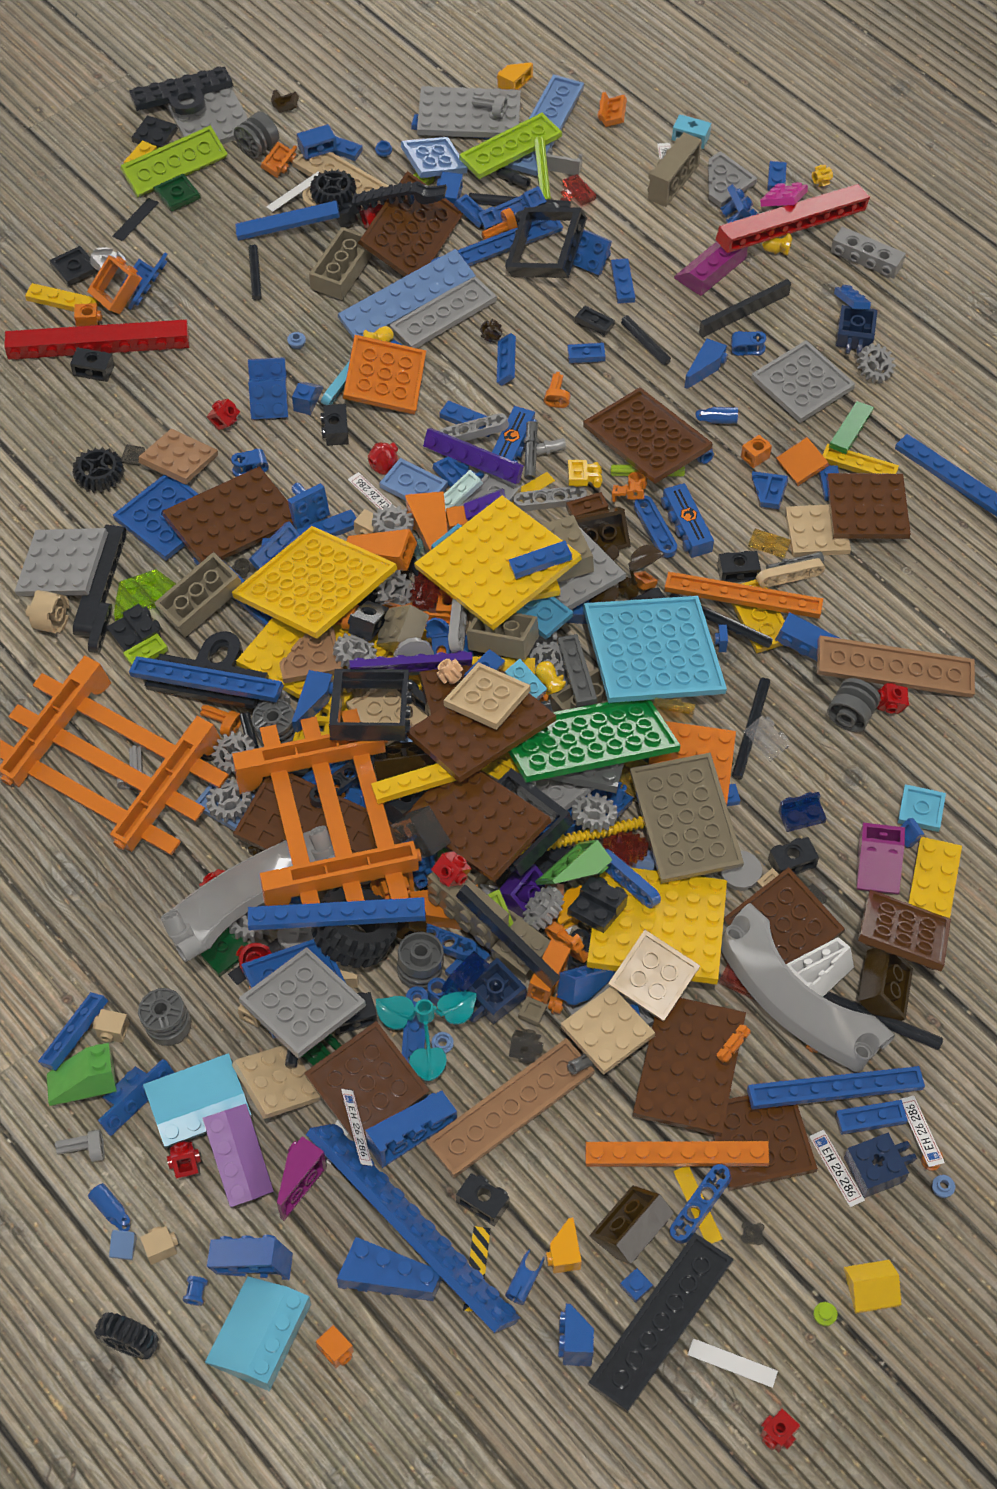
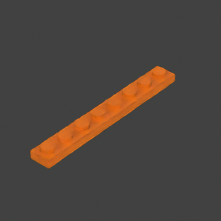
[664,571,824,619]
[586,1141,769,1167]

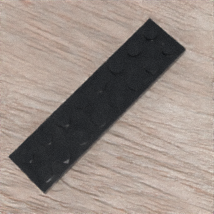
[588,1233,734,1413]

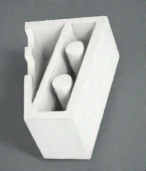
[786,937,854,997]

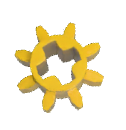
[812,164,833,187]

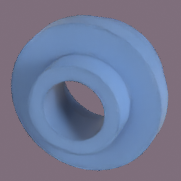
[287,332,306,349]
[431,1032,454,1053]
[932,1175,955,1198]

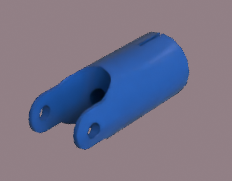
[695,407,738,424]
[88,1183,130,1231]
[505,1249,545,1305]

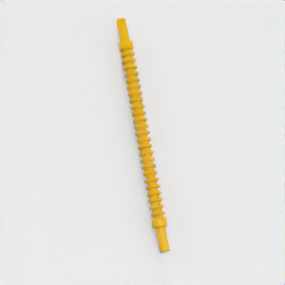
[520,816,645,855]

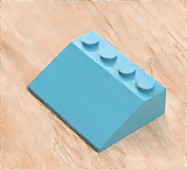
[143,1053,251,1149]
[205,1276,311,1392]

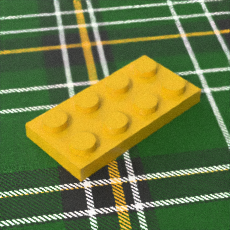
[731,580,785,654]
[908,837,962,918]

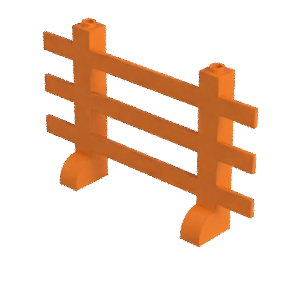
[0,655,229,856]
[232,708,422,928]

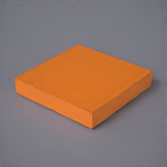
[776,437,829,486]

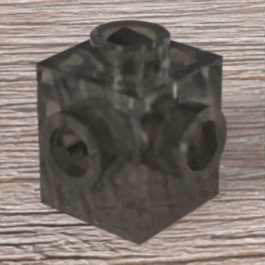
[509,1029,544,1063]

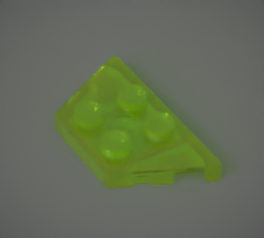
[113,569,176,621]

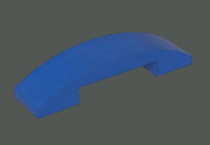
[477,186,546,230]

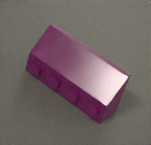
[674,241,748,296]

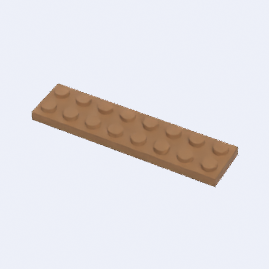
[817,635,975,698]
[426,1038,595,1178]

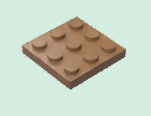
[139,428,218,485]

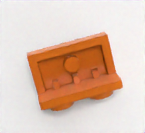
[598,92,627,127]
[260,141,297,178]

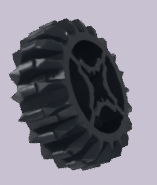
[310,169,357,206]
[72,447,124,494]
[94,1312,159,1360]

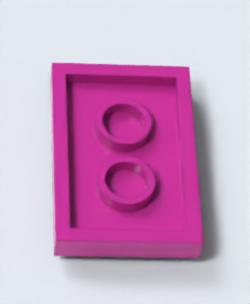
[760,182,808,207]

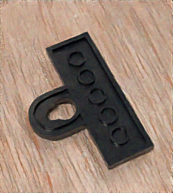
[129,66,234,115]
[144,631,269,710]

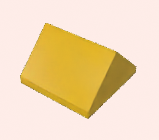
[844,1260,901,1314]

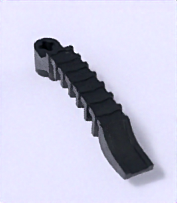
[336,181,447,228]

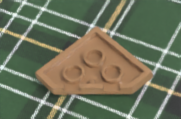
[279,626,343,684]

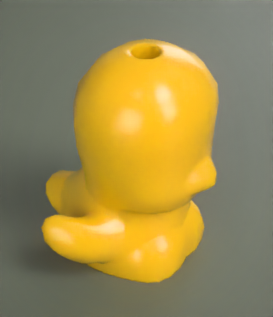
[762,233,792,255]
[363,326,394,342]
[535,661,566,695]

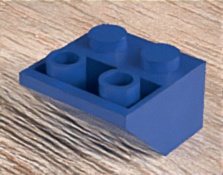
[558,1304,594,1366]

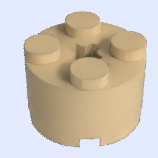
[26,590,70,633]

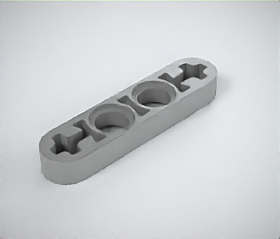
[439,413,509,441]
[514,486,587,511]
[448,599,468,653]

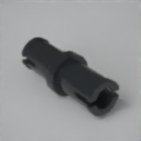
[497,167,531,189]

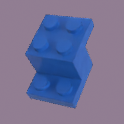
[248,357,288,419]

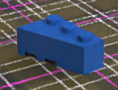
[207,1235,293,1280]

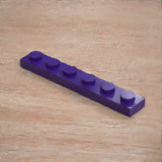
[423,428,524,484]
[349,651,473,673]

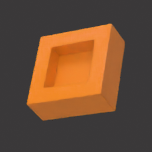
[634,571,658,590]

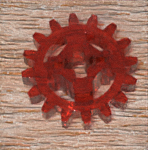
[410,571,441,611]
[603,831,648,865]

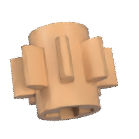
[436,659,463,684]

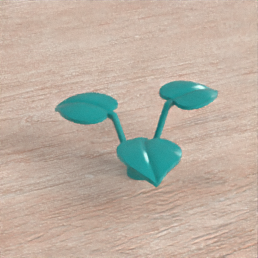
[376,991,476,1081]

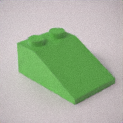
[535,840,612,885]
[47,1043,117,1106]

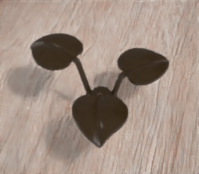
[589,544,664,603]

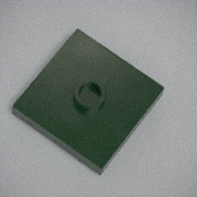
[153,174,201,212]
[199,927,248,977]

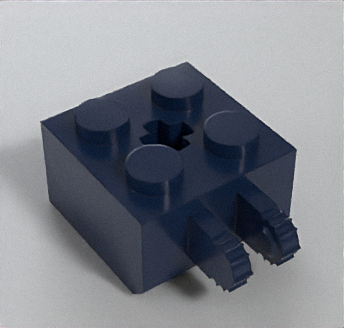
[835,305,878,355]
[465,958,527,1025]
[844,1132,918,1198]

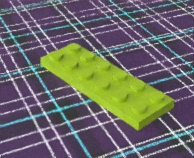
[459,113,562,179]
[120,125,228,198]

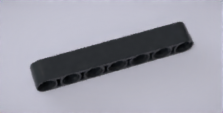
[73,524,126,637]

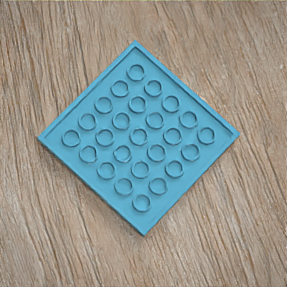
[583,596,727,703]

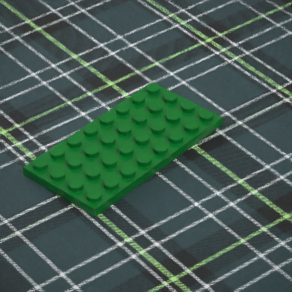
[508,700,681,782]

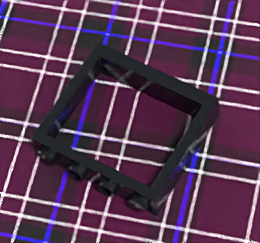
[505,207,587,278]
[329,669,413,741]
[497,768,574,876]

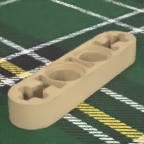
[756,558,825,588]

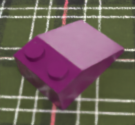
[277,1136,327,1221]

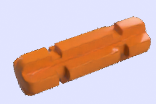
[717,1025,751,1062]

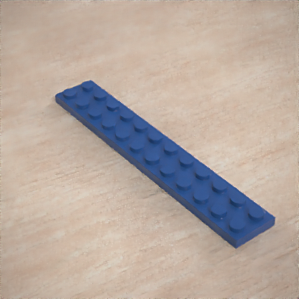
[306,1124,520,1333]

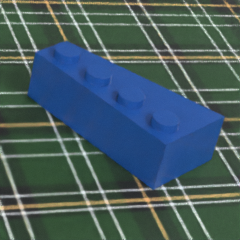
[365,1090,457,1168]
[337,1237,443,1301]

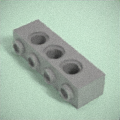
[831,227,906,279]

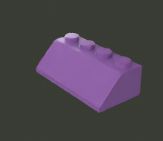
[202,1104,274,1207]

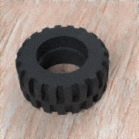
[311,887,398,968]

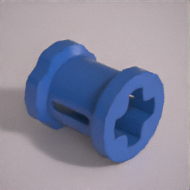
[183,1276,208,1306]

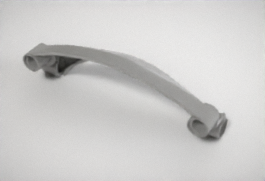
[160,826,335,962]
[721,903,895,1072]

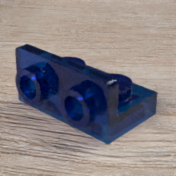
[778,792,827,832]
[441,951,490,995]

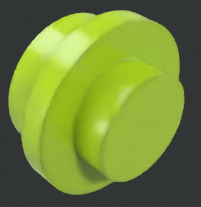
[813,1302,837,1326]

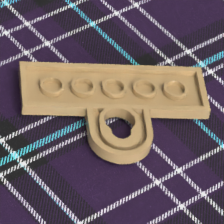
[292,152,388,208]

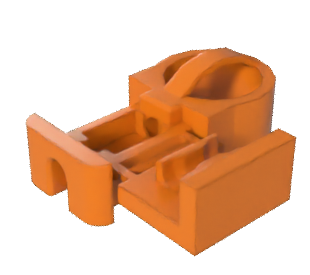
[612,471,648,502]
[545,921,588,963]

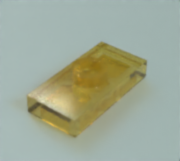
[748,528,791,558]

